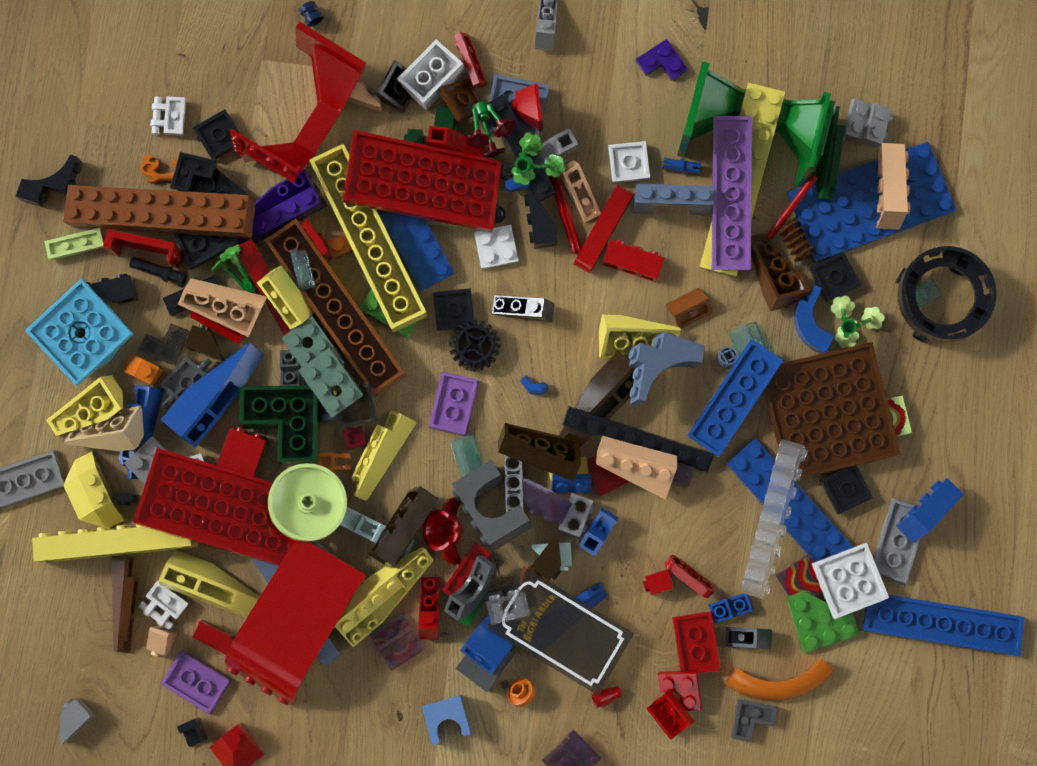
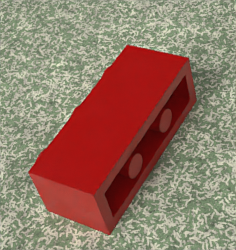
[602,239,664,283]

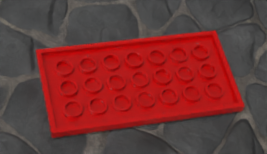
[342,130,502,233]
[133,448,294,566]

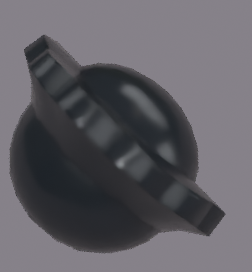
[494,203,506,225]

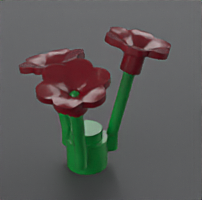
[467,101,515,158]

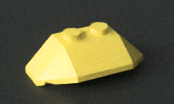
[63,452,125,528]

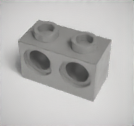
[558,493,595,538]

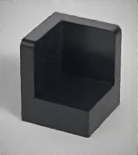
[177,717,208,747]

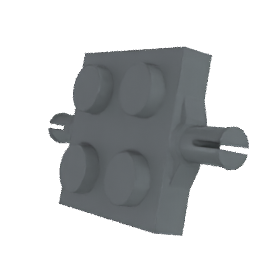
[160,356,213,410]

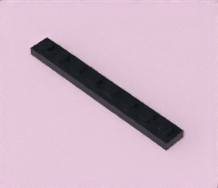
[562,405,714,473]

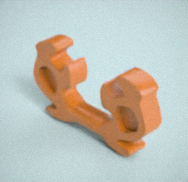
[141,153,180,184]

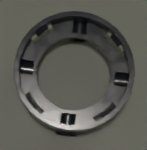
[896,246,997,343]

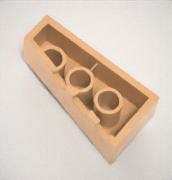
[877,143,910,230]

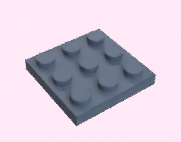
[483,74,549,135]

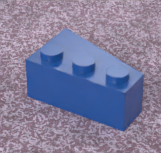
[896,478,964,543]

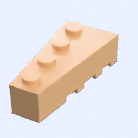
[178,278,267,337]
[596,436,677,500]

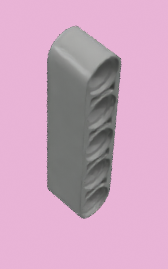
[505,455,524,513]

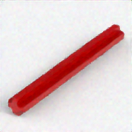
[549,176,582,254]

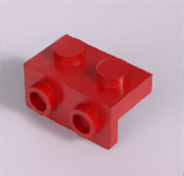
[647,690,695,740]

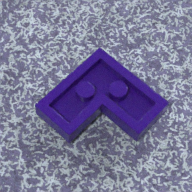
[636,39,688,81]

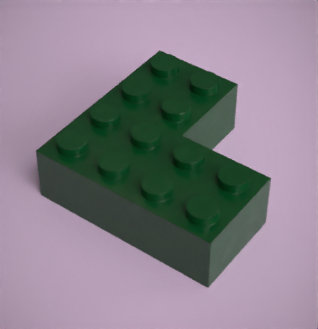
[239,385,320,466]

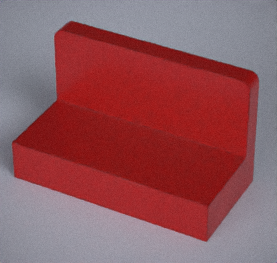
[192,620,235,655]

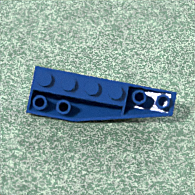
[161,342,264,448]

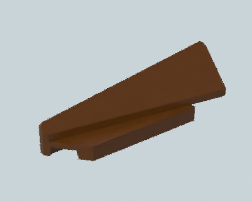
[111,556,139,653]

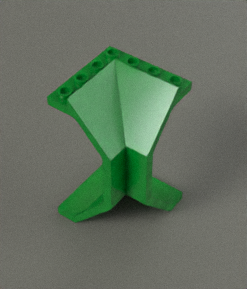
[677,61,836,187]

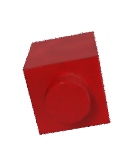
[642,569,674,595]

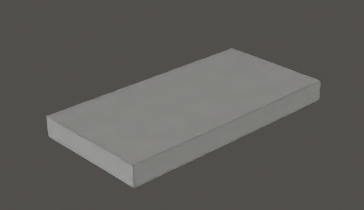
[0,450,65,509]
[873,498,921,584]

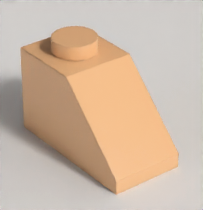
[146,627,177,658]

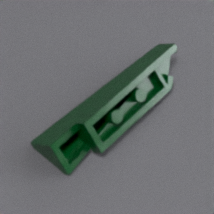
[816,106,845,201]

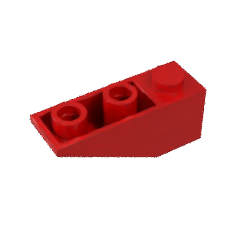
[427,125,484,157]
[418,577,440,640]

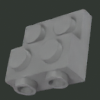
[844,98,893,147]

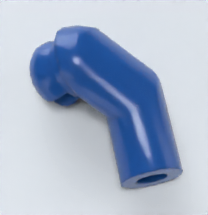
[520,375,548,395]

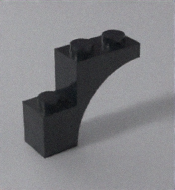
[16,155,82,207]

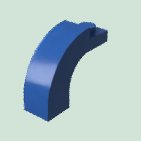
[794,285,834,354]

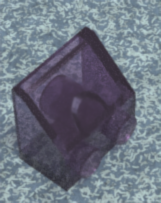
[522,478,572,524]
[542,729,601,766]

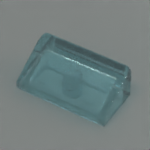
[290,249,315,290]
[451,434,482,477]

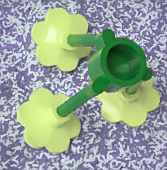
[830,296,885,348]

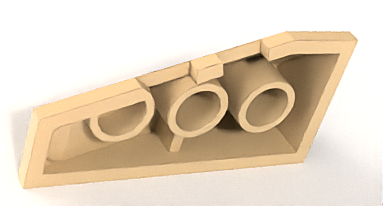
[64,406,144,451]

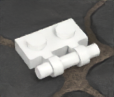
[150,96,187,136]
[138,581,189,630]

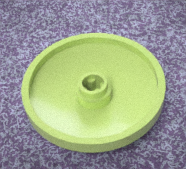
[268,463,347,542]

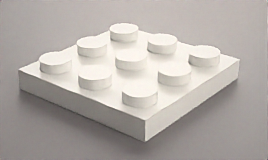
[812,543,889,619]

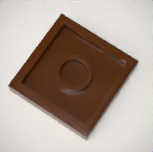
[438,79,482,122]

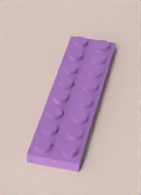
[711,116,752,270]

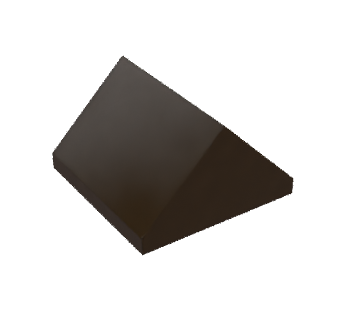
[377,60,412,112]

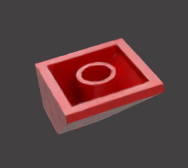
[512,84,543,132]
[209,723,265,766]

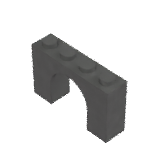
[452,460,533,551]

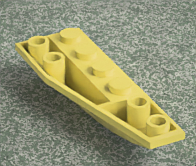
[335,547,434,647]
[159,549,260,618]

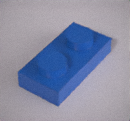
[551,474,592,493]

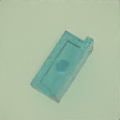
[729,322,768,357]

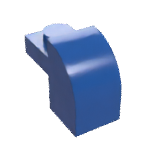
[579,508,618,556]

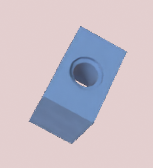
[422,695,471,745]

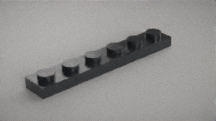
[487,95,556,202]

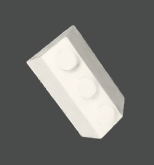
[397,39,465,111]

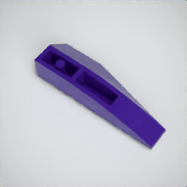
[240,169,327,243]

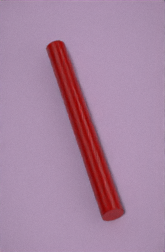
[766,174,818,239]

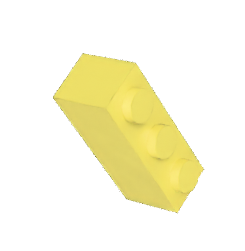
[257,265,314,330]

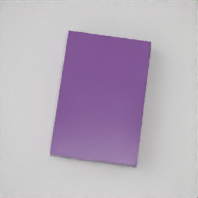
[429,372,479,436]
[161,650,232,715]

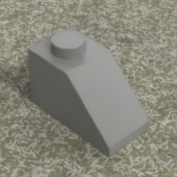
[59,698,95,744]

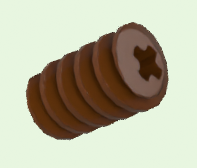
[779,219,816,262]

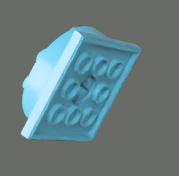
[25,278,134,387]

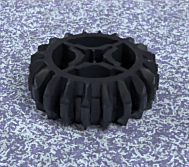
[449,320,501,372]

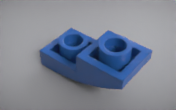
[709,592,754,623]

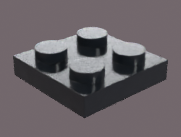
[193,109,239,160]
[809,251,861,302]
[433,288,474,331]
[820,465,873,515]

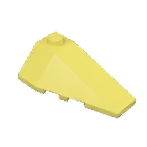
[46,375,123,436]

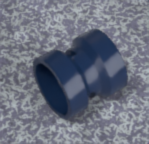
[298,1,324,27]

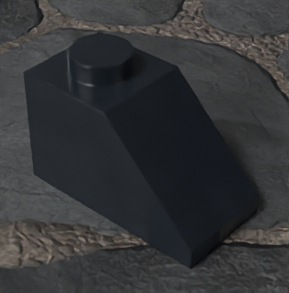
[725,627,772,649]

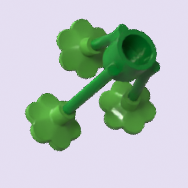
[512,132,565,185]
[211,245,259,293]

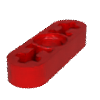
[664,555,715,598]

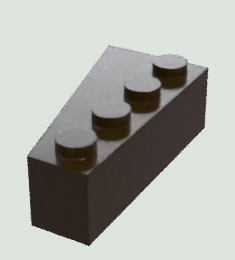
[498,423,581,482]
[369,486,439,567]

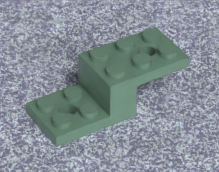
[282,316,364,418]

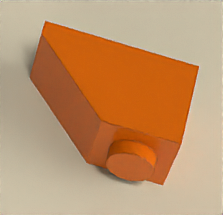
[121,354,164,387]

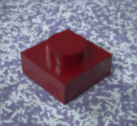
[343,426,367,450]

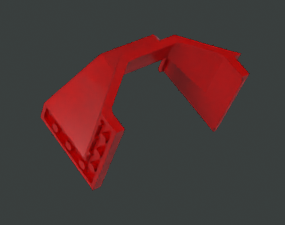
[230,21,366,183]

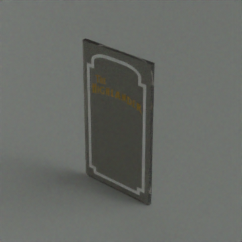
[487,566,634,695]

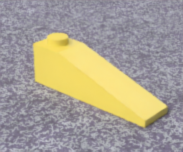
[599,314,681,359]

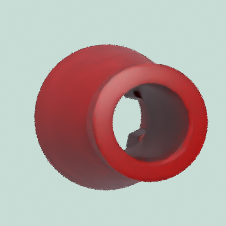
[591,686,622,708]

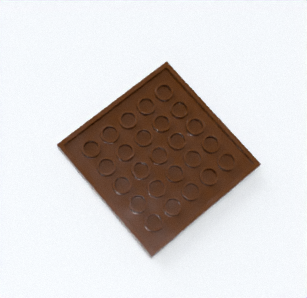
[764,342,901,481]

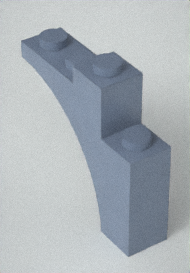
[629,332,705,406]

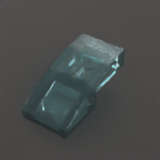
[897,279,942,308]

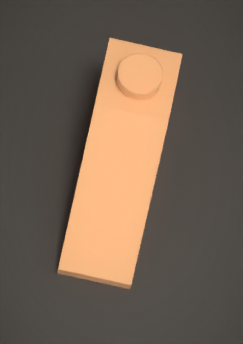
[560,160,601,222]

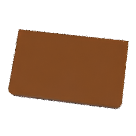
[666,288,713,329]

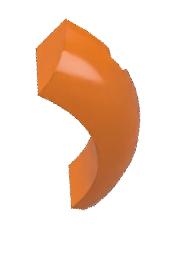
[724,659,835,701]

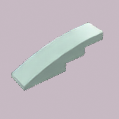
[340,507,415,557]

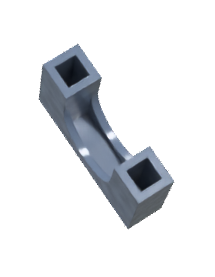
[633,184,714,216]

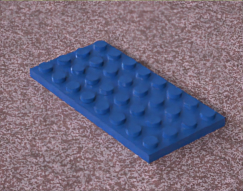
[787,142,956,263]

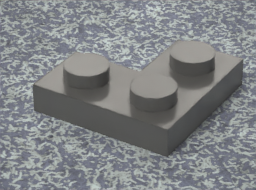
[731,699,777,742]

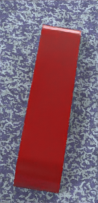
[573,185,634,273]

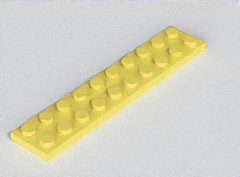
[699,83,785,277]

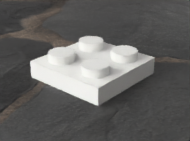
[608,141,650,183]
[474,225,519,270]

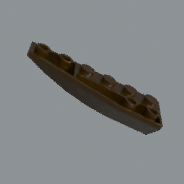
[559,351,636,447]

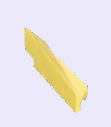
[352,410,416,501]

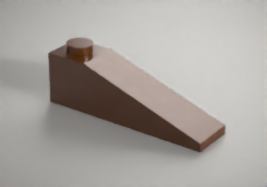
[751,233,811,311]

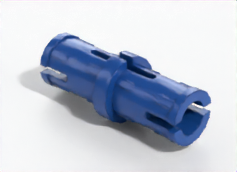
[662,157,701,175]

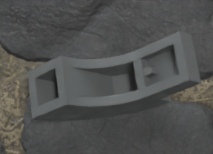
[444,555,496,621]

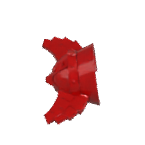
[422,496,464,566]

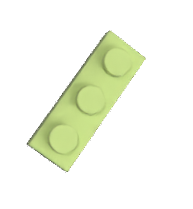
[44,228,104,261]

